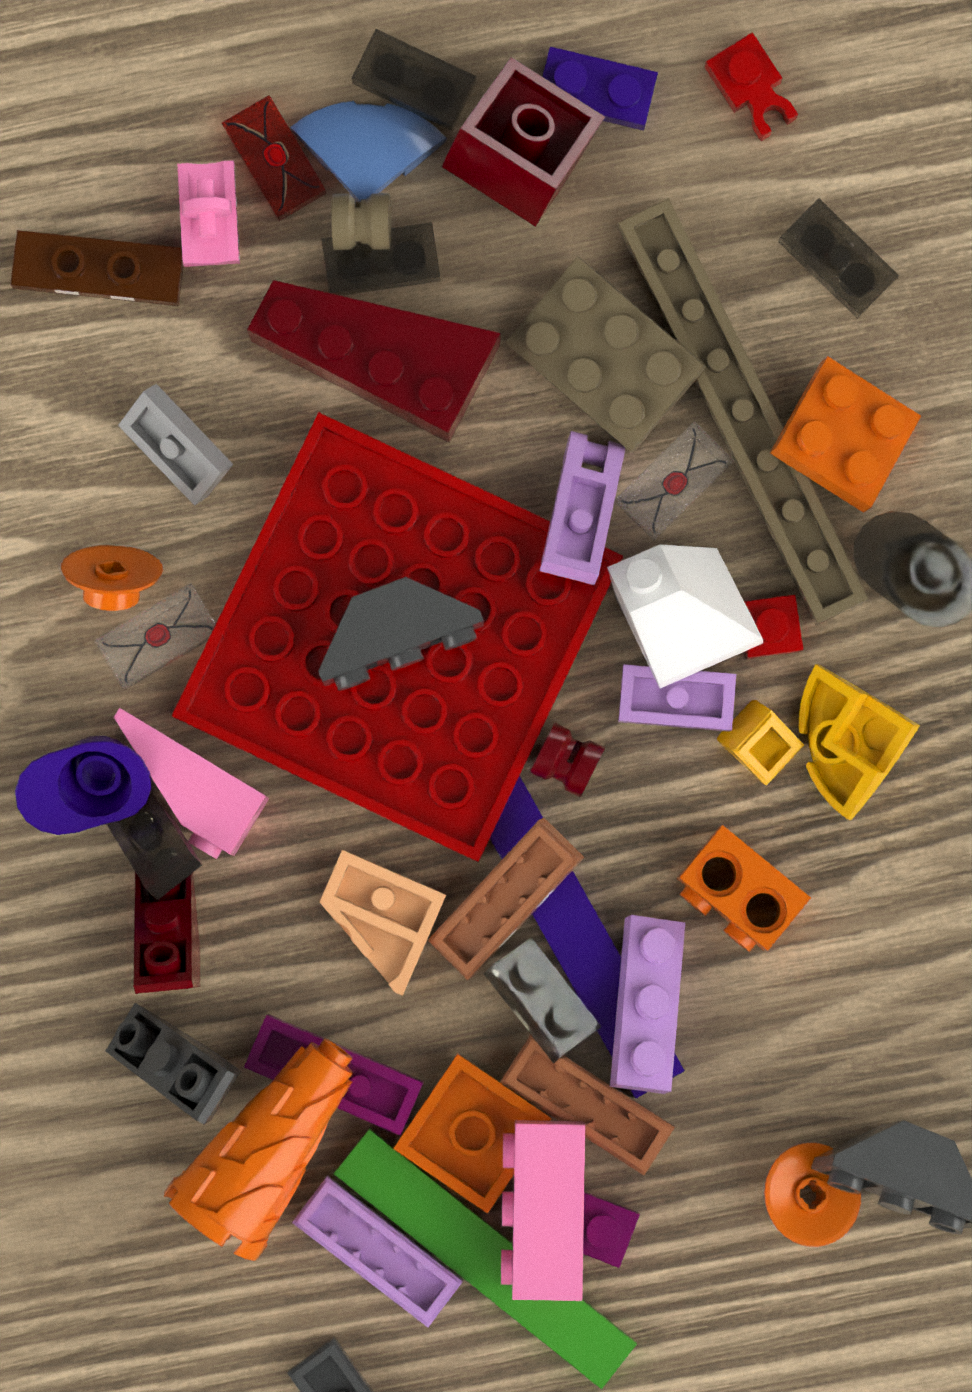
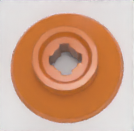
[61,545,163,611]
[764,1143,861,1247]

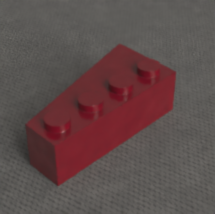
[247,280,501,443]

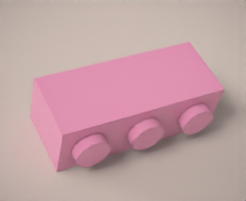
[501,1120,585,1301]

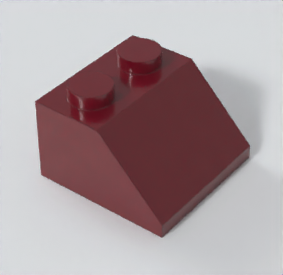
[441,57,605,227]

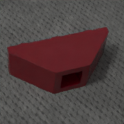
[133,859,200,994]

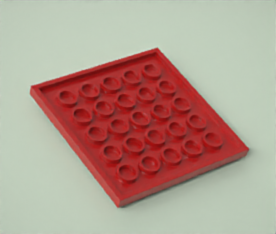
[172,412,624,863]

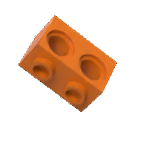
[676,825,811,952]

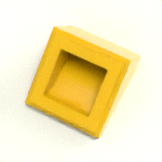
[717,700,804,786]

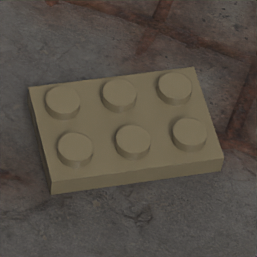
[505,256,706,453]

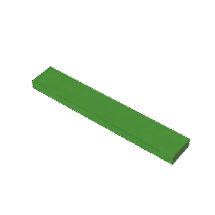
[334,1128,637,1389]

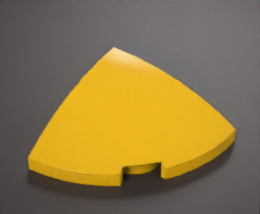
[799,664,920,820]

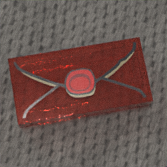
[221,95,327,221]

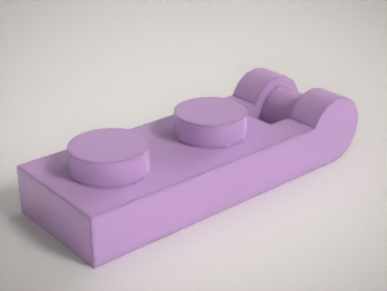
[539,431,625,585]

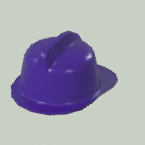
[15,736,152,835]

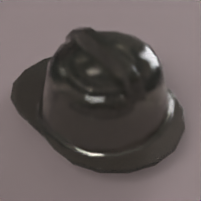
[853,511,972,628]

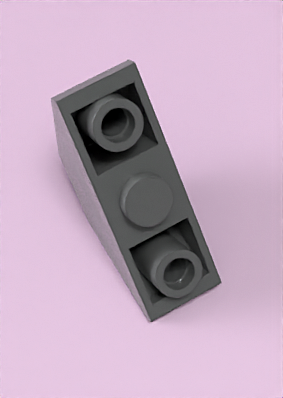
[318,577,484,691]
[105,1003,241,1125]
[811,1120,972,1235]

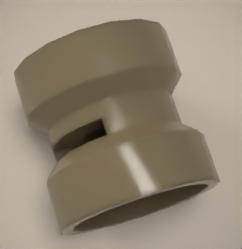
[331,193,391,250]

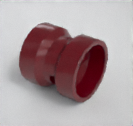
[530,723,605,798]

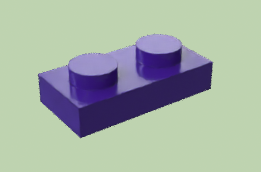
[542,47,658,131]

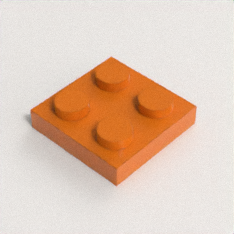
[770,356,921,513]
[393,1053,552,1214]

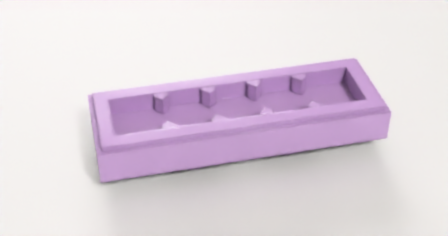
[292,1175,463,1327]

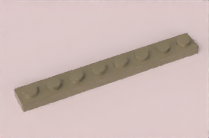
[618,198,869,625]

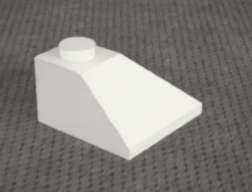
[607,544,763,688]

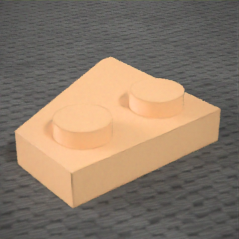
[320,850,447,996]

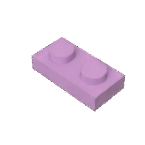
[618,664,736,732]

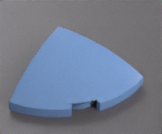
[290,101,447,202]

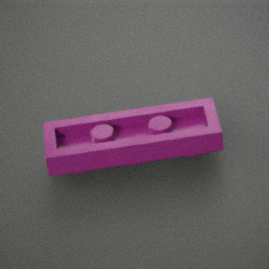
[244,1014,424,1136]

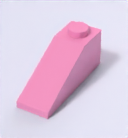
[114,708,269,859]

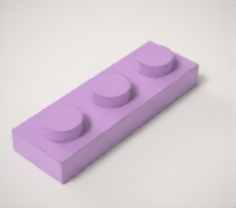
[610,915,685,1094]

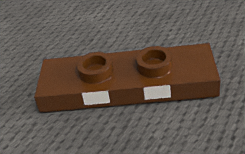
[11,230,184,306]

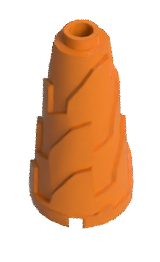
[164,1038,353,1261]

